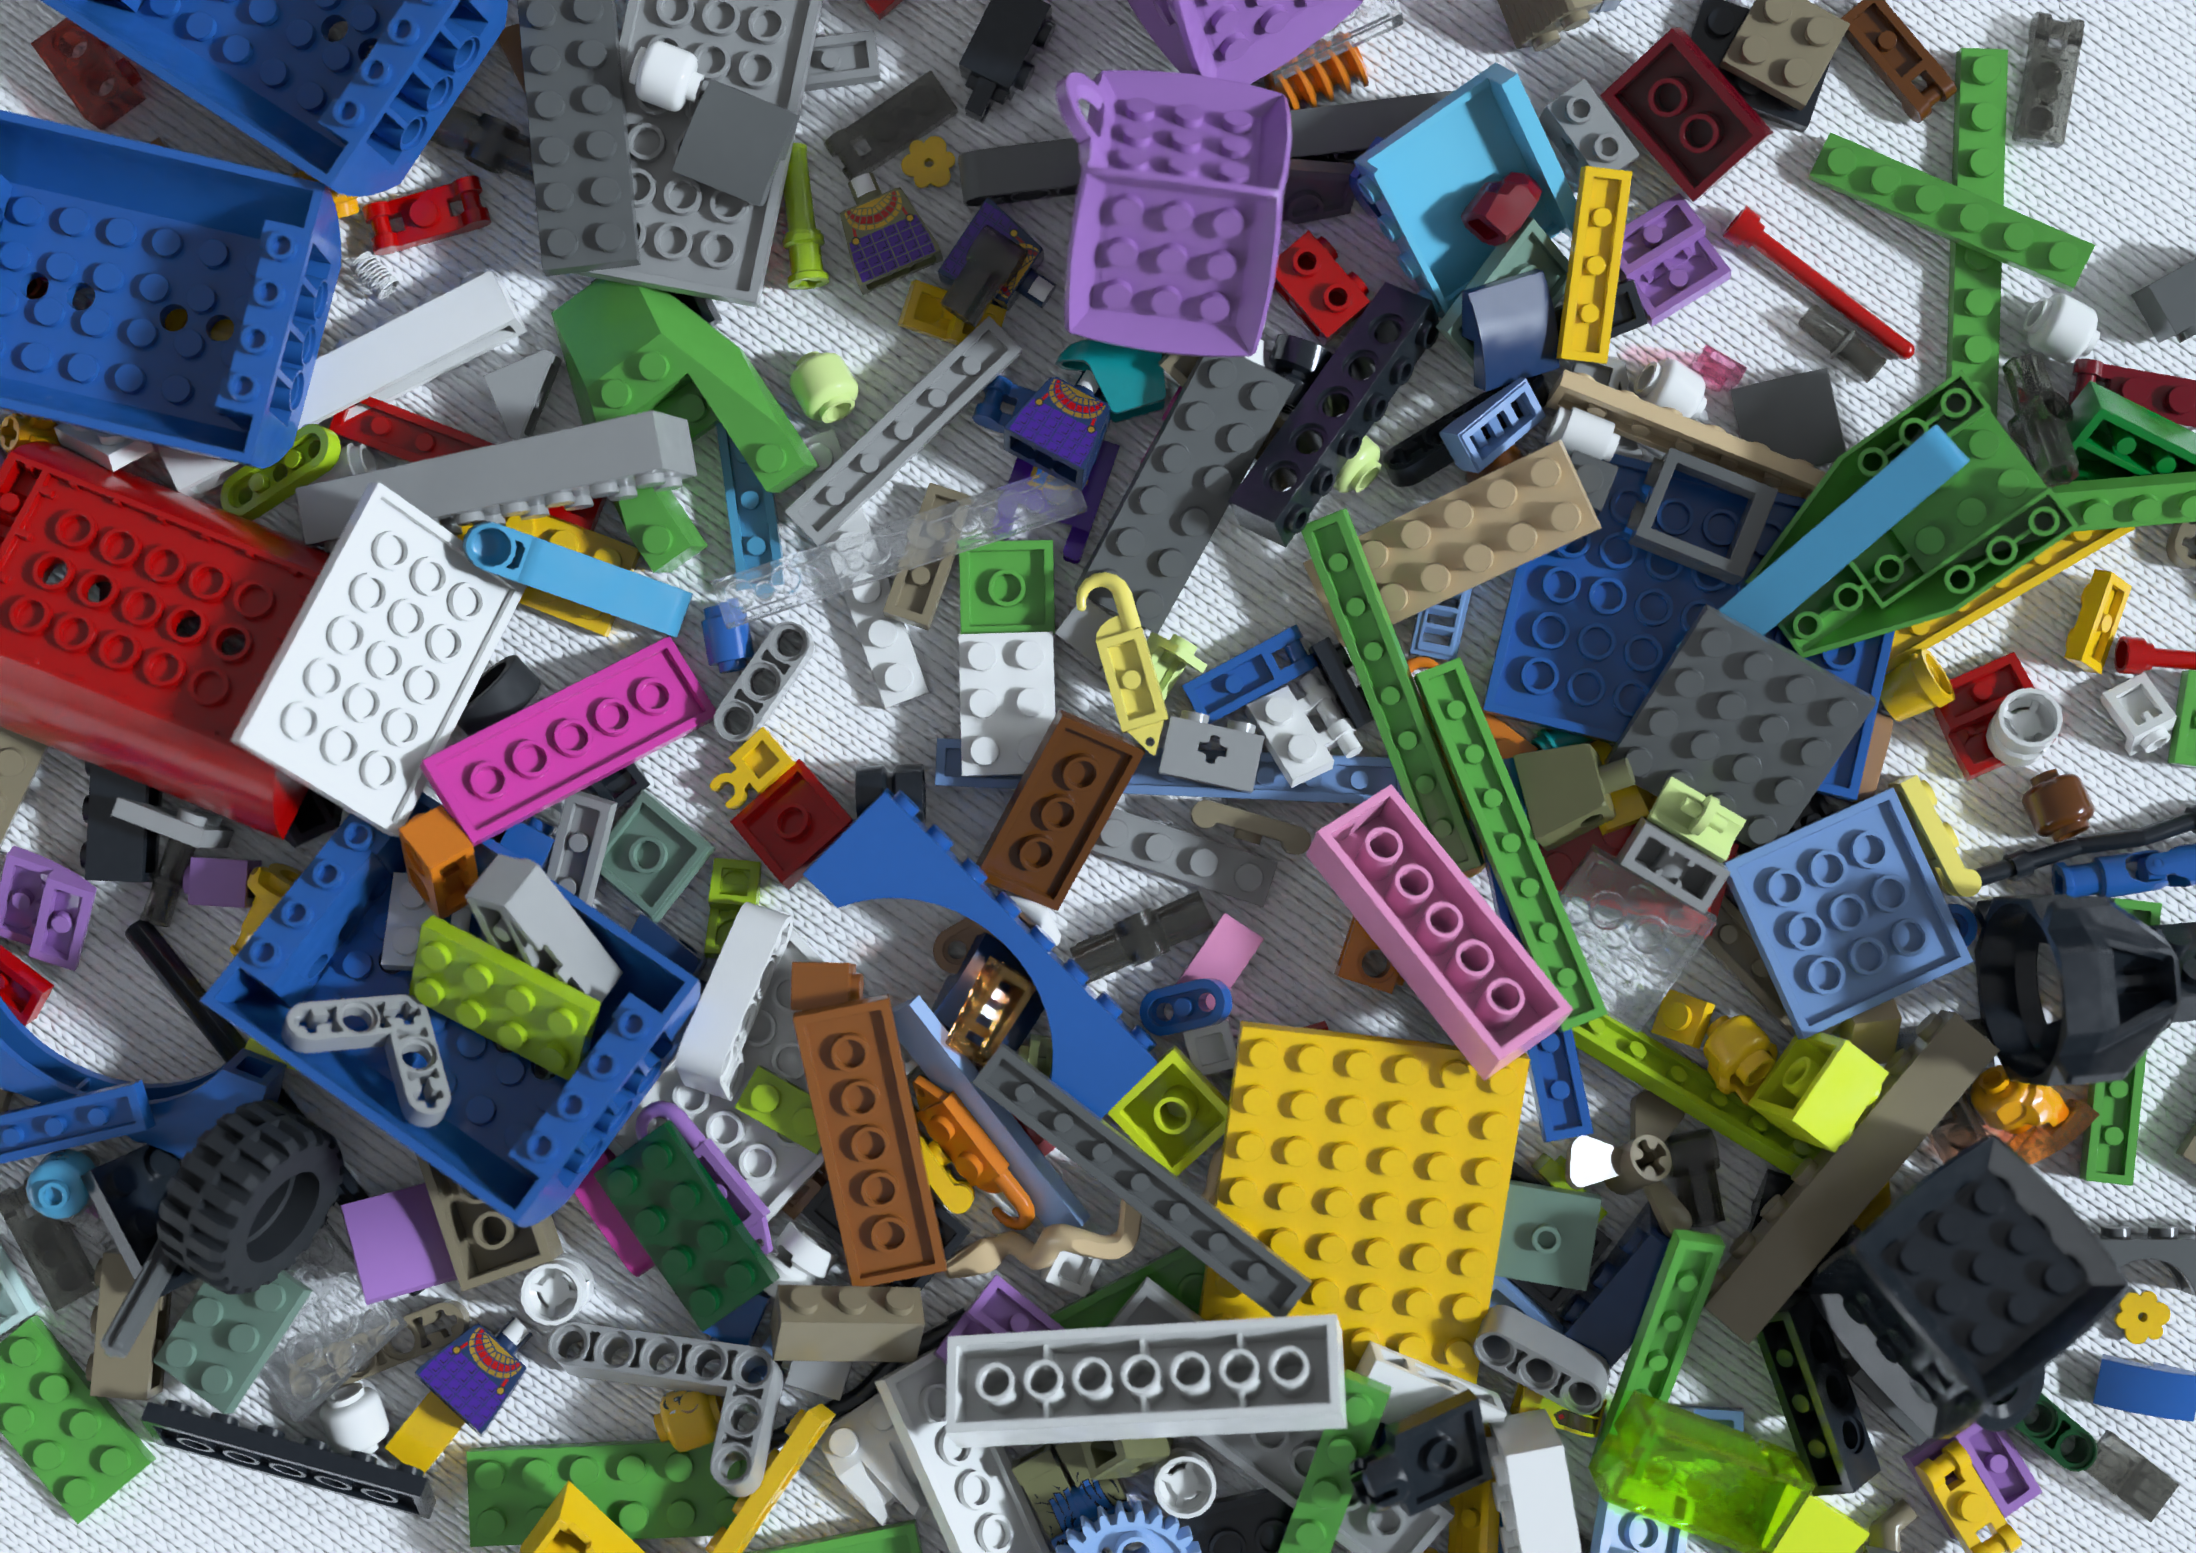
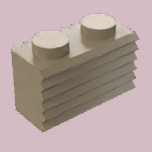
[1497,0,1603,52]

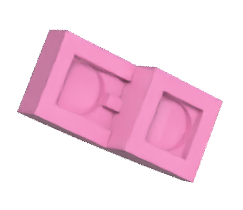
[1175,912,1264,1010]

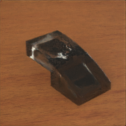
[2083,1430,2179,1523]

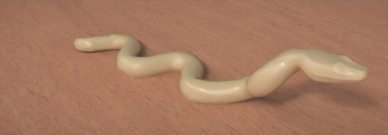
[944,1145,1223,1279]

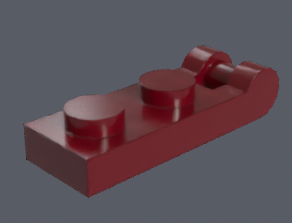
[2067,359,2196,431]

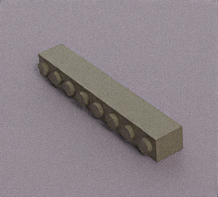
[1703,1010,2000,1345]

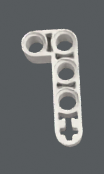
[675,902,793,1101]

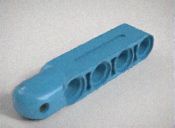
[463,521,693,637]

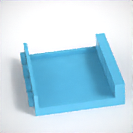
[1354,62,1577,319]

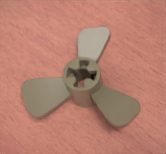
[1565,1091,1692,1239]

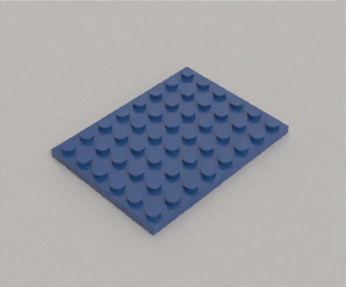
[1482,442,1895,802]

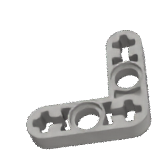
[282,994,451,1127]

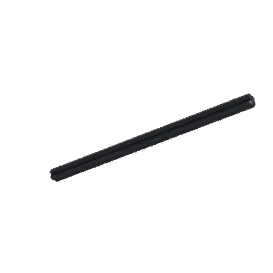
[125,918,425,1296]

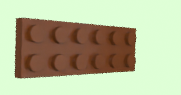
[793,994,947,1287]

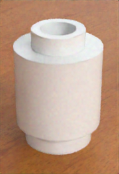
[1545,407,1620,462]

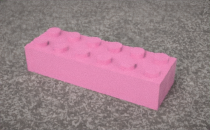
[1306,784,1573,1081]

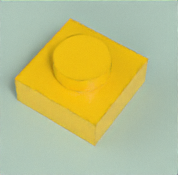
[1651,988,1715,1050]

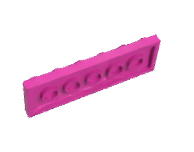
[419,636,716,847]

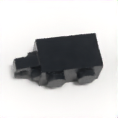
[959,0,1056,124]

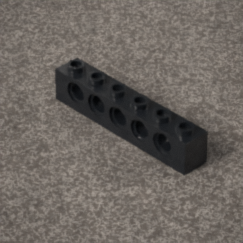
[1228,281,1440,548]

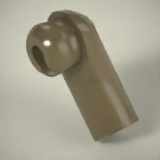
[1869,1498,1918,1552]

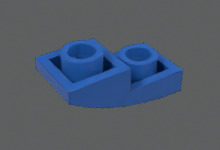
[2093,1354,2196,1422]

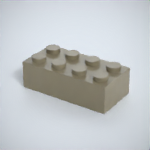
[415,1153,564,1292]

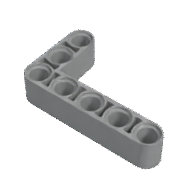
[548,1322,783,1497]

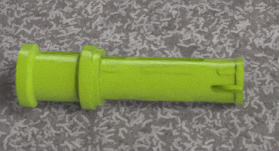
[782,143,830,290]

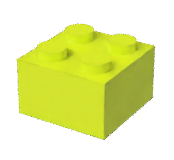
[1748,1032,1889,1153]

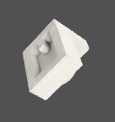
[2100,672,2177,756]

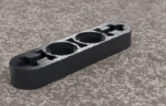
[1383,374,1550,488]

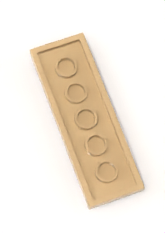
[1303,440,1602,647]

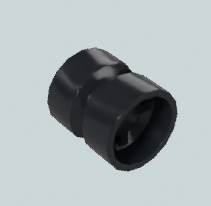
[1268,334,1333,415]
[855,764,926,825]

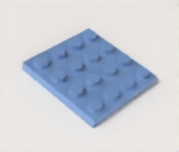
[1723,787,1973,1039]

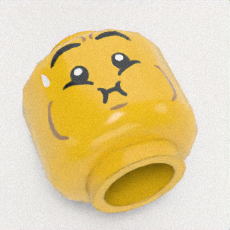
[653,1390,724,1452]

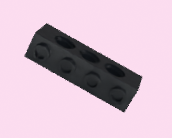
[1756,1291,1881,1496]

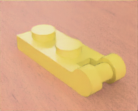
[1887,775,1982,897]

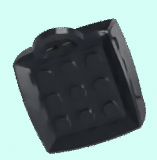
[1808,1134,2129,1440]

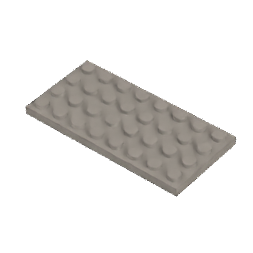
[573,0,823,308]

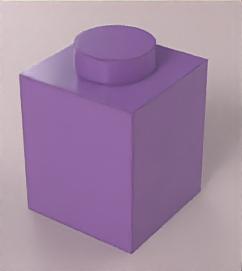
[183,857,262,908]

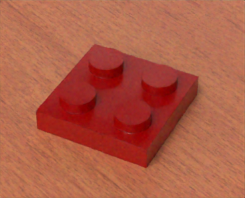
[730,759,854,890]

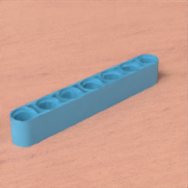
[1675,424,1970,649]

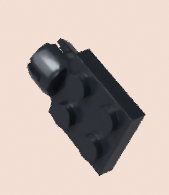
[1349,1389,1493,1517]

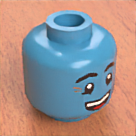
[26,1149,96,1219]

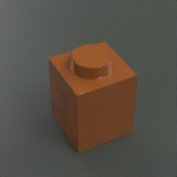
[790,962,864,1011]

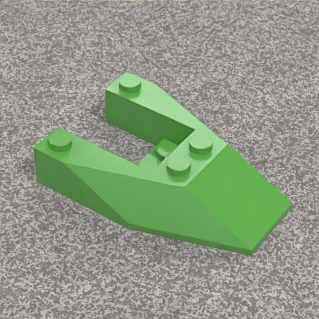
[551,279,820,573]

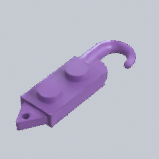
[635,1101,773,1254]

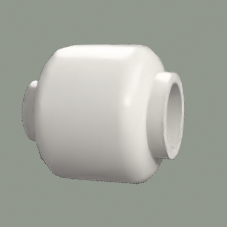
[629,41,704,112]
[2024,293,2100,364]
[1634,358,1707,420]
[319,1383,390,1455]

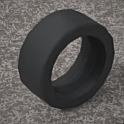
[457,655,541,736]

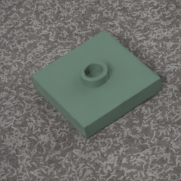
[599,789,716,922]
[1494,1180,1602,1291]

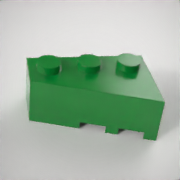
[2032,381,2196,483]

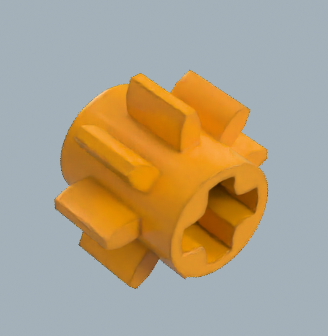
[0,413,61,453]

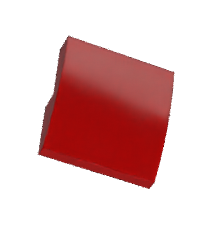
[1933,652,2056,781]

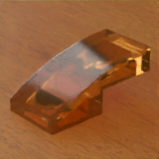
[2006,1098,2100,1165]

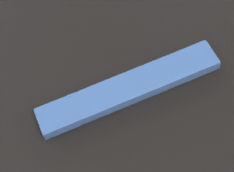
[892,995,1090,1228]

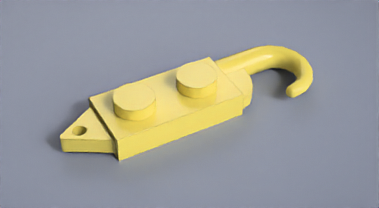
[1076,572,1169,756]

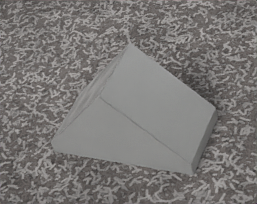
[483,349,562,440]

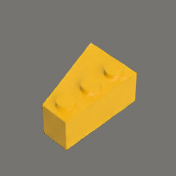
[519,1480,646,1553]

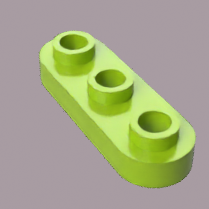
[220,424,341,521]

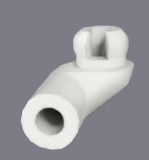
[1010,893,1061,947]

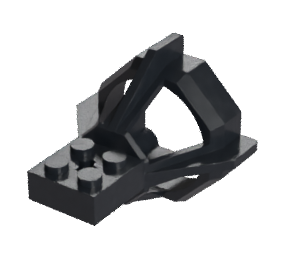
[1974,894,2196,1086]

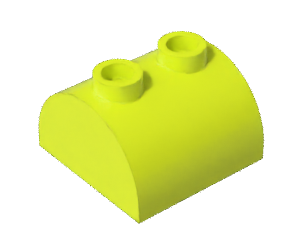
[1108,1045,1229,1177]

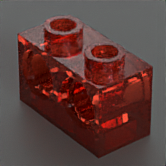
[31,18,147,131]

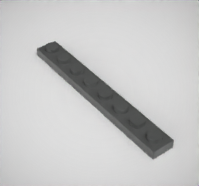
[972,1043,1311,1317]

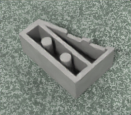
[465,854,623,1004]

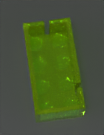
[1588,1390,1816,1553]

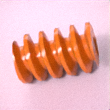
[1263,33,1369,111]

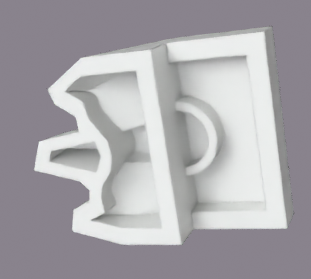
[818,1393,928,1527]

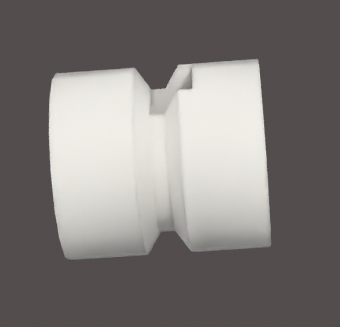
[1986,688,2063,767]
[764,1220,840,1298]
[521,1254,594,1325]
[1153,1442,1217,1519]

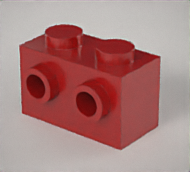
[1273,230,1370,346]

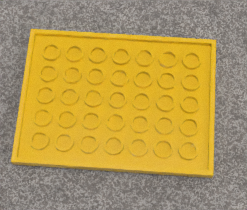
[1198,1021,1530,1384]

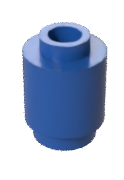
[701,603,755,674]

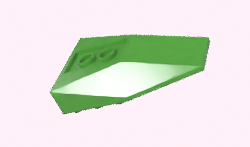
[1746,369,2080,658]

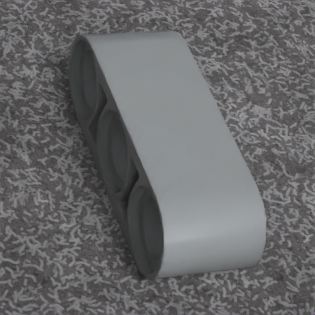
[714,622,815,743]
[1473,1305,1611,1415]

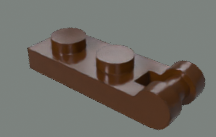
[1841,0,1957,123]

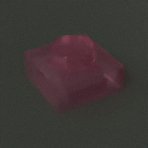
[1688,344,1747,392]

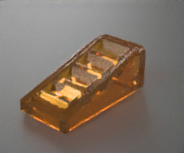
[945,955,1036,1067]

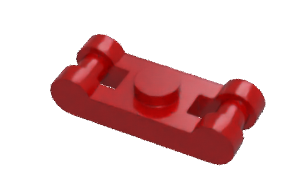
[362,175,491,255]

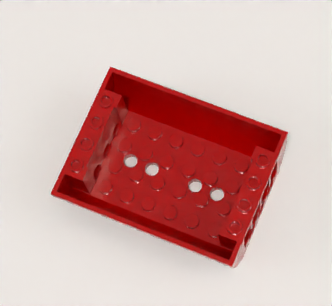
[0,441,331,840]

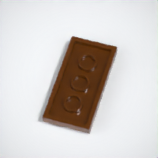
[976,709,1146,911]

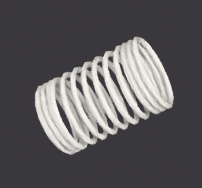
[350,251,399,300]

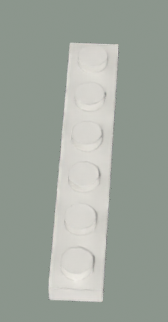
[802,428,930,709]

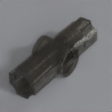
[429,105,534,184]
[2002,353,2080,488]
[1069,890,1215,985]

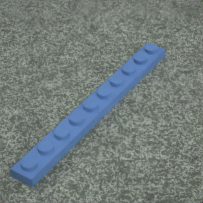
[935,738,1406,804]

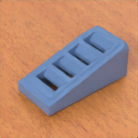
[1439,377,1546,473]
[1409,588,1472,661]

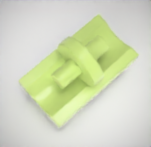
[1646,776,1746,863]

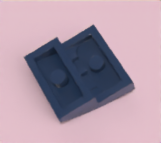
[1462,269,1560,392]
[931,932,1045,1061]

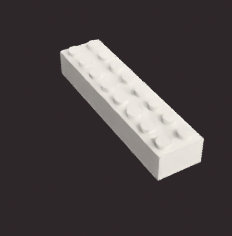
[946,1314,1347,1448]

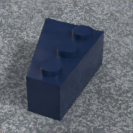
[1561,1201,1696,1369]

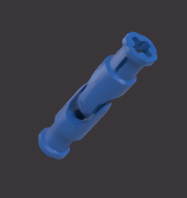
[2051,843,2196,898]

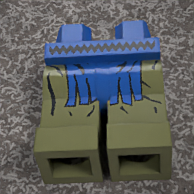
[1011,1442,1134,1551]

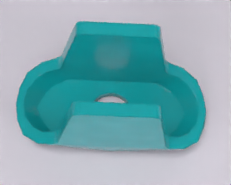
[1055,339,1166,423]

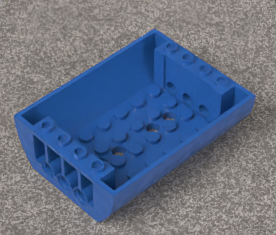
[40,0,508,197]
[0,110,341,469]
[200,791,700,1227]

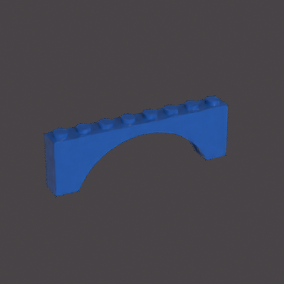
[803,788,1158,1119]
[0,996,287,1159]

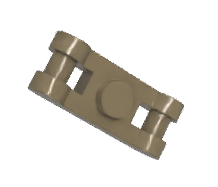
[1190,800,1311,855]

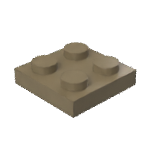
[1719,0,1850,111]

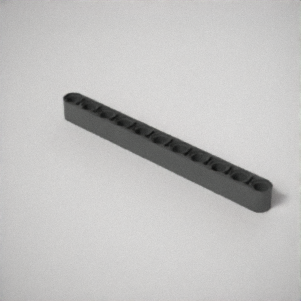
[958,91,1453,207]

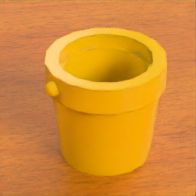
[1880,648,1955,722]

